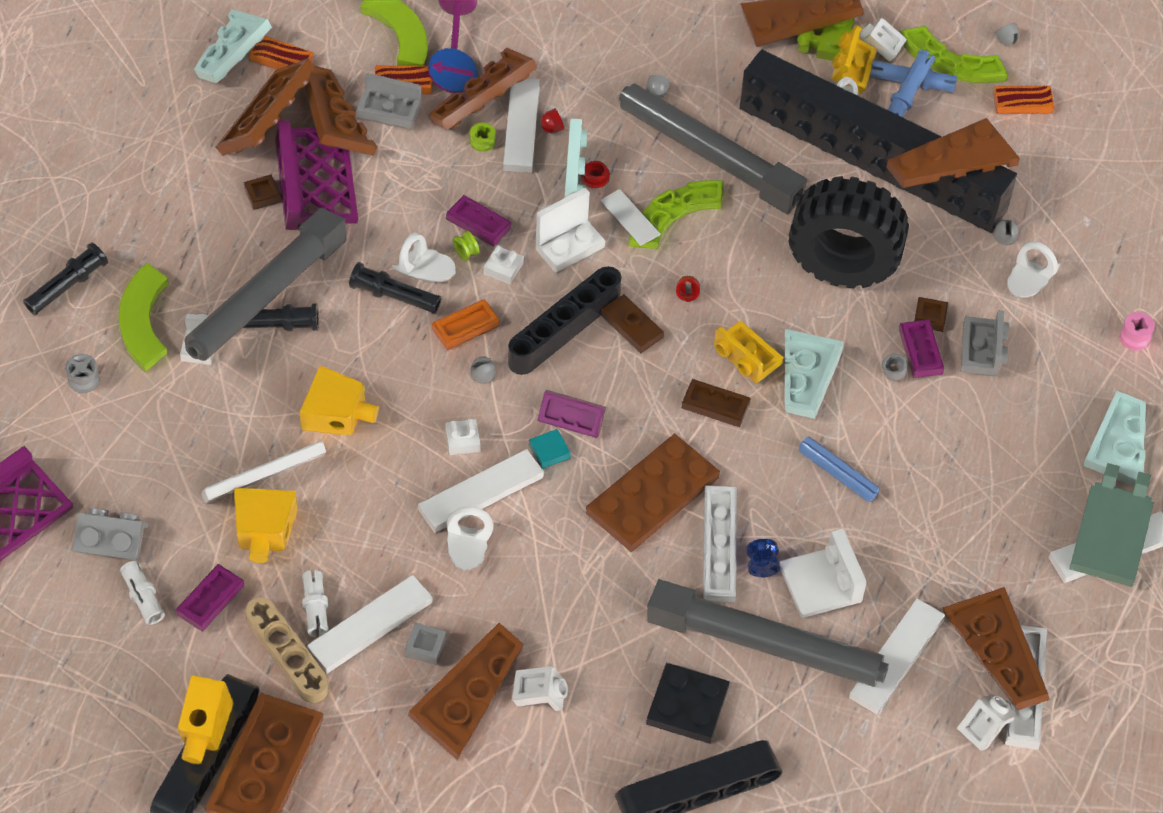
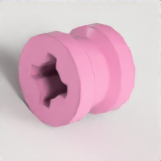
[1120,312,1155,350]

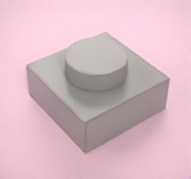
[405,622,447,665]

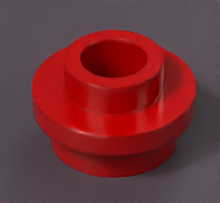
[581,161,610,188]

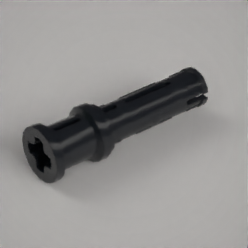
[23,242,108,315]
[349,262,442,314]
[243,303,319,331]

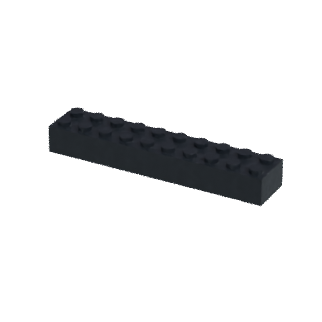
[739,49,1017,233]

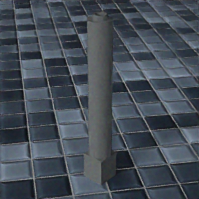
[619,84,807,215]
[184,208,347,361]
[647,579,889,687]

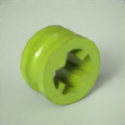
[470,122,496,152]
[453,231,480,261]

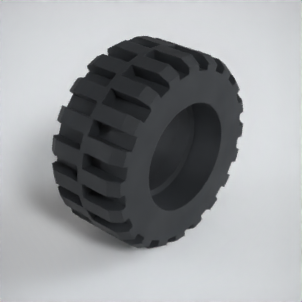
[788,176,909,288]

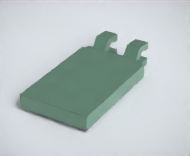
[1069,463,1154,587]

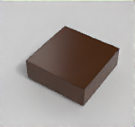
[244,174,281,210]
[914,297,948,332]

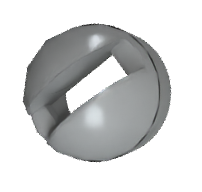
[995,22,1020,46]
[646,75,670,98]
[994,219,1019,245]
[882,354,908,381]
[471,356,496,384]

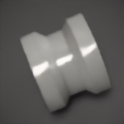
[65,354,100,393]

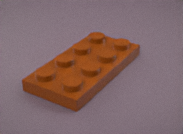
[215,59,315,155]
[586,433,720,552]
[205,692,324,813]

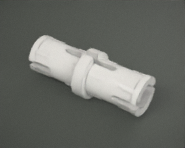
[120,561,165,625]
[302,570,329,637]

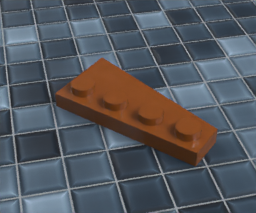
[741,0,864,47]
[429,48,537,130]
[305,66,377,156]
[887,118,1020,188]
[943,587,1049,711]
[408,623,524,761]

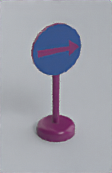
[428,0,478,93]

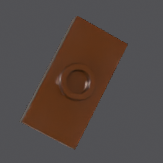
[601,294,664,354]
[681,379,751,427]

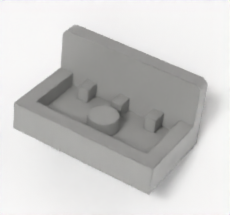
[356,74,422,129]
[960,310,1009,376]
[72,507,148,561]

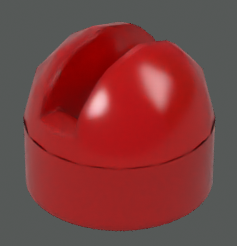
[541,108,565,134]
[676,275,700,302]

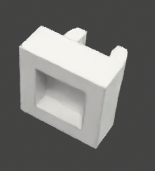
[484,245,524,285]
[445,419,480,455]

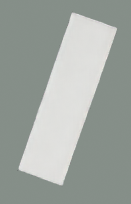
[600,189,661,246]

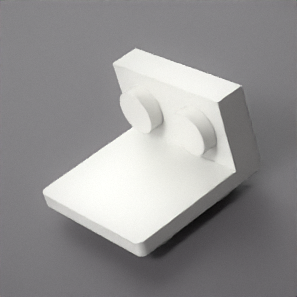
[536,188,605,273]
[780,529,867,618]

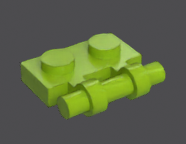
[797,18,855,61]

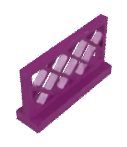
[275,121,358,230]
[0,446,73,561]

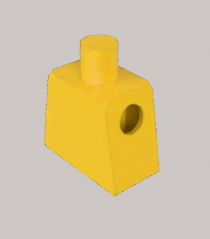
[300,366,379,436]
[234,488,298,563]
[178,675,233,764]

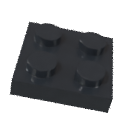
[646,662,730,744]

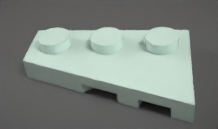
[194,9,272,83]
[564,118,588,198]
[785,329,843,419]
[1083,391,1146,486]

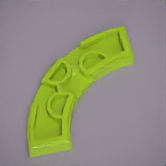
[360,0,428,66]
[899,25,1008,84]
[628,180,724,249]
[118,262,169,372]

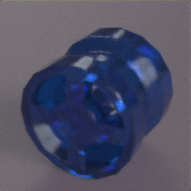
[746,539,780,578]

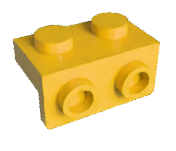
[831,25,877,95]
[714,320,783,384]

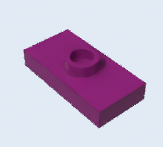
[446,195,511,247]
[899,320,944,378]
[537,390,606,438]
[176,564,244,632]

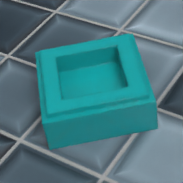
[529,429,571,469]

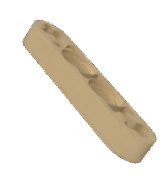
[245,597,329,703]

